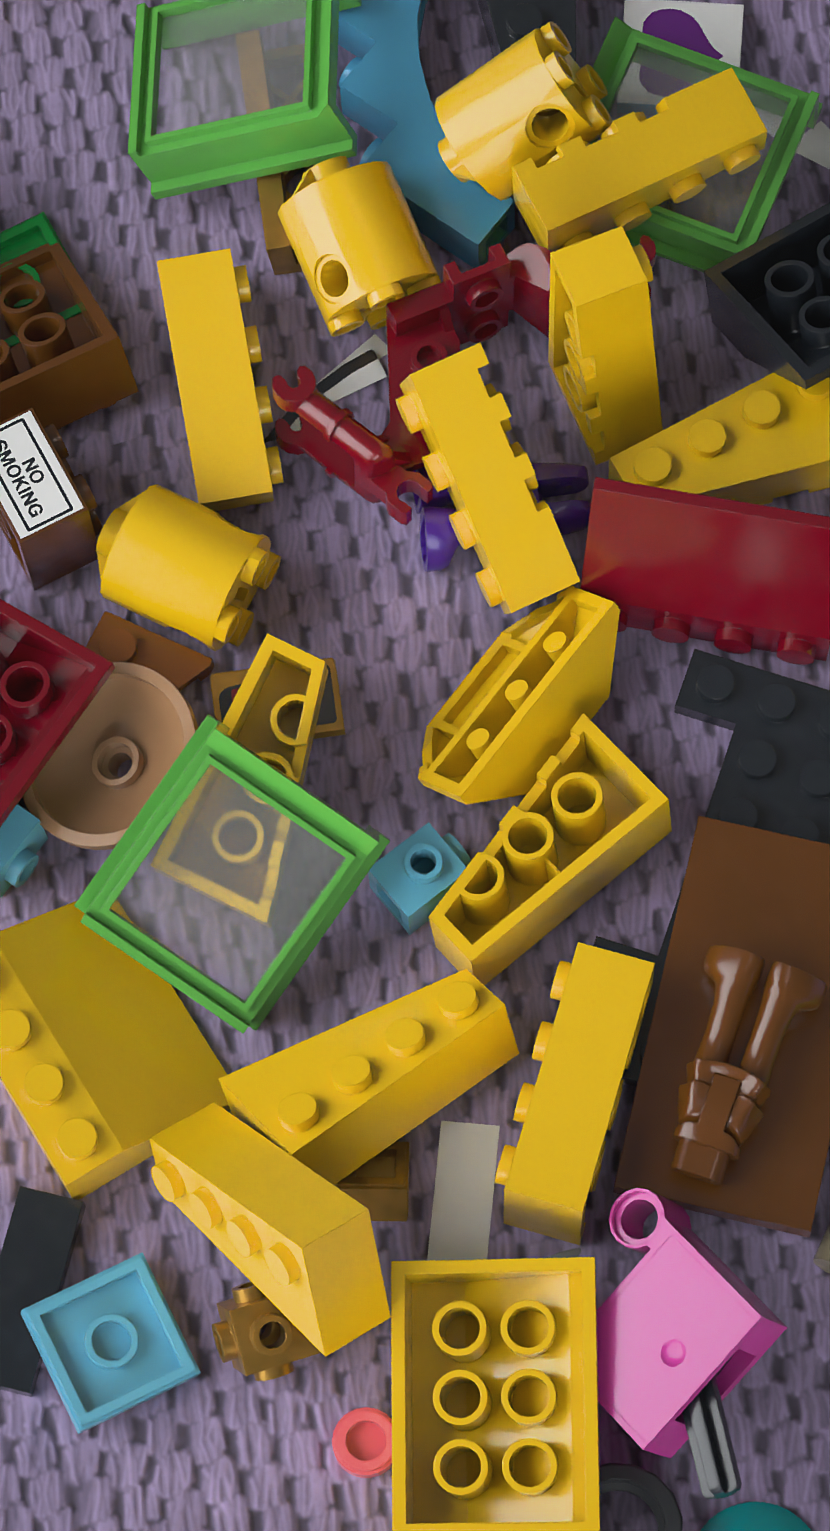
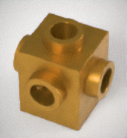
[212,1281,321,1381]

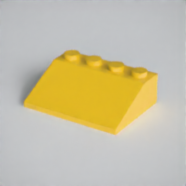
[0,899,230,1200]
[391,1257,601,1531]

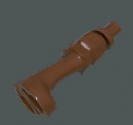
[670,945,828,1186]

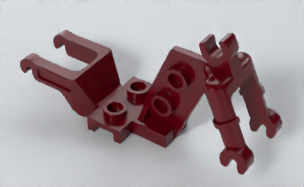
[272,235,656,525]

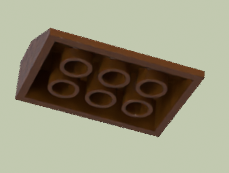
[0,242,139,430]

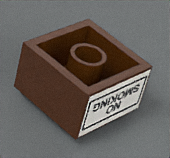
[0,407,103,591]

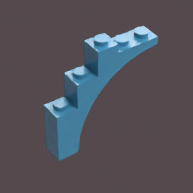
[338,0,515,268]

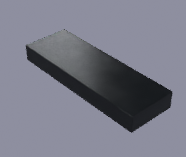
[0,1186,86,1397]

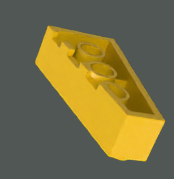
[512,67,768,251]
[548,226,663,465]
[157,248,284,511]
[396,343,580,614]
[608,373,830,505]
[151,633,328,928]
[428,713,672,985]
[495,942,655,1245]
[219,968,519,1185]
[149,1102,391,1357]

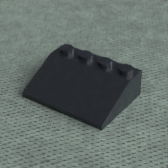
[704,202,830,389]

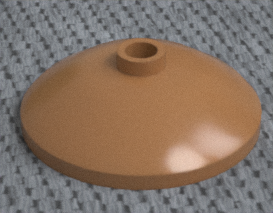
[22,662,198,850]

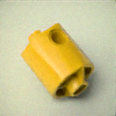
[435,21,612,201]
[277,156,442,337]
[96,484,281,651]

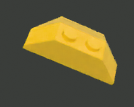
[418,586,620,805]

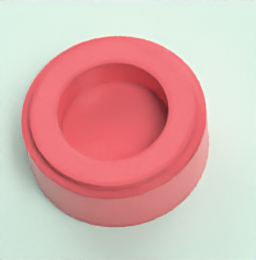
[332,1407,392,1478]

